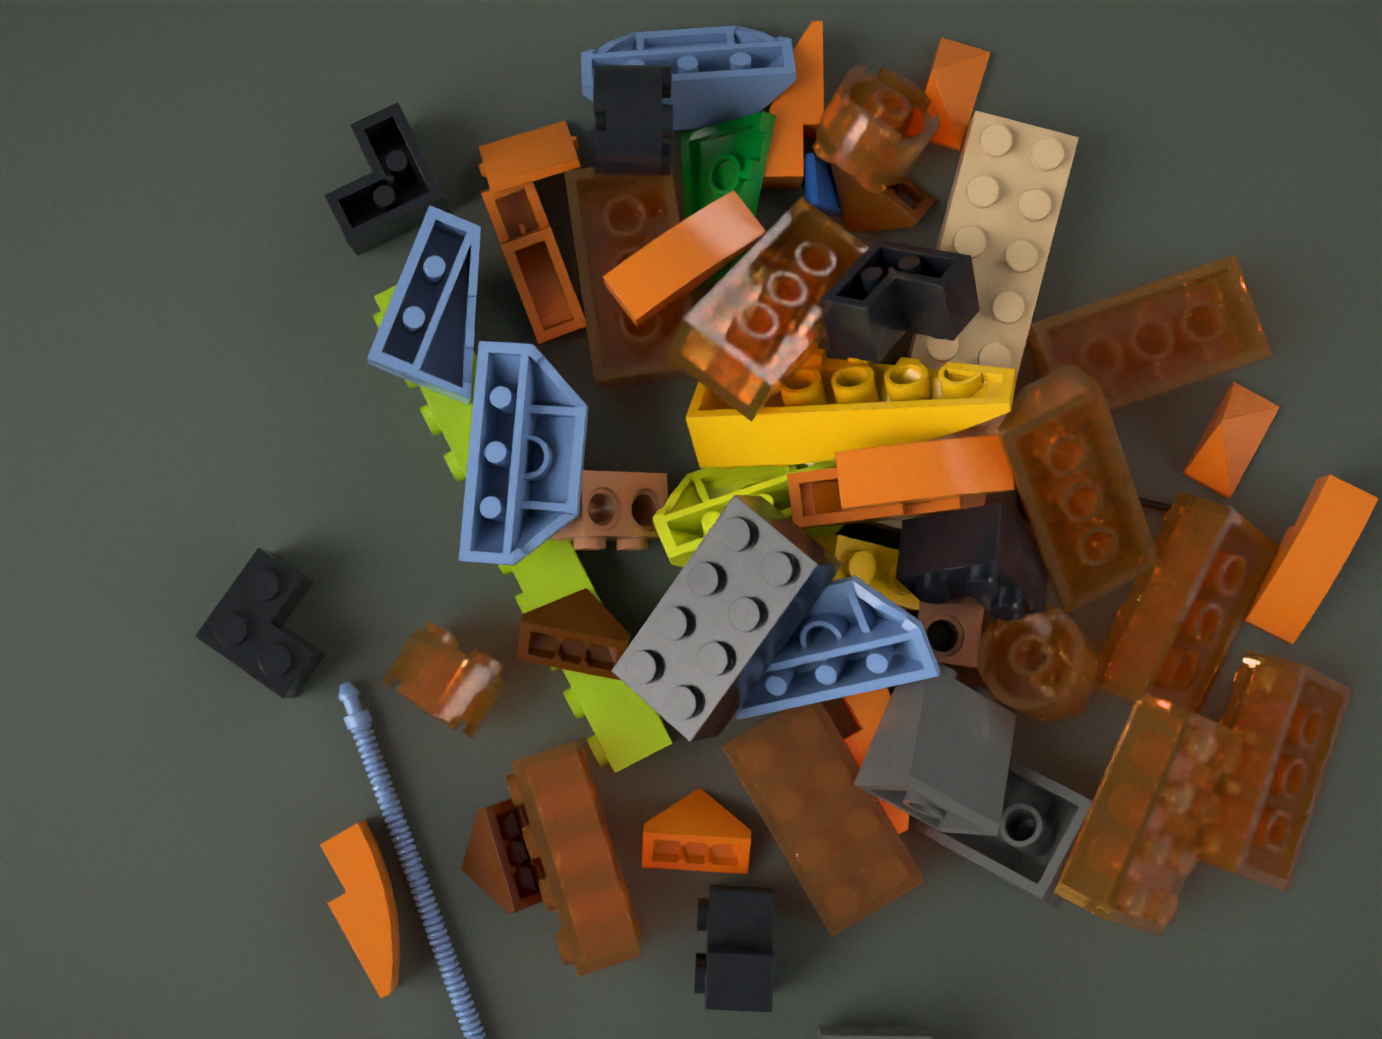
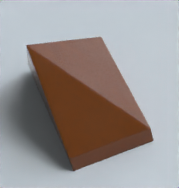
[830,137,937,232]
[517,588,631,681]
[461,795,555,914]

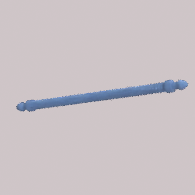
[338,682,488,1039]

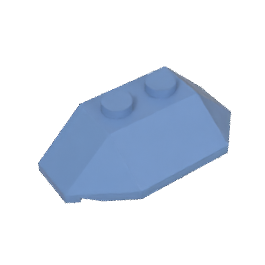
[581,25,796,130]
[458,341,589,566]
[735,576,940,720]

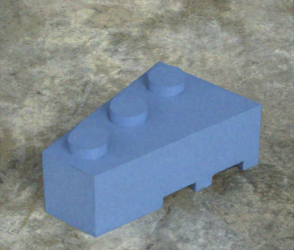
[367,205,481,405]

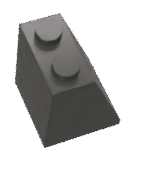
[854,662,1016,836]

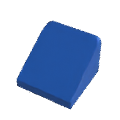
[802,153,842,218]

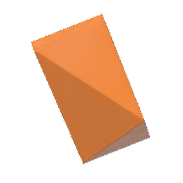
[910,37,991,152]
[1182,382,1280,499]
[642,787,751,874]

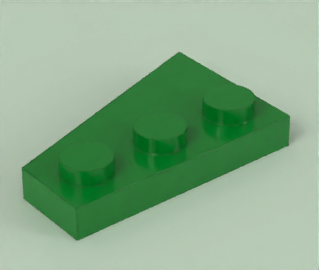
[680,111,776,290]

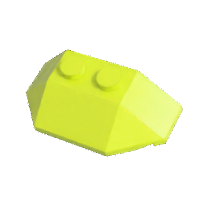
[652,460,844,567]

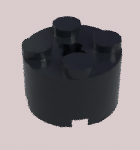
[593,65,673,176]

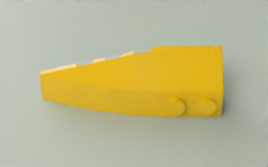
[685,348,1017,468]

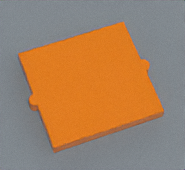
[478,121,581,194]

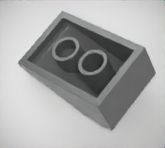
[908,759,1108,909]

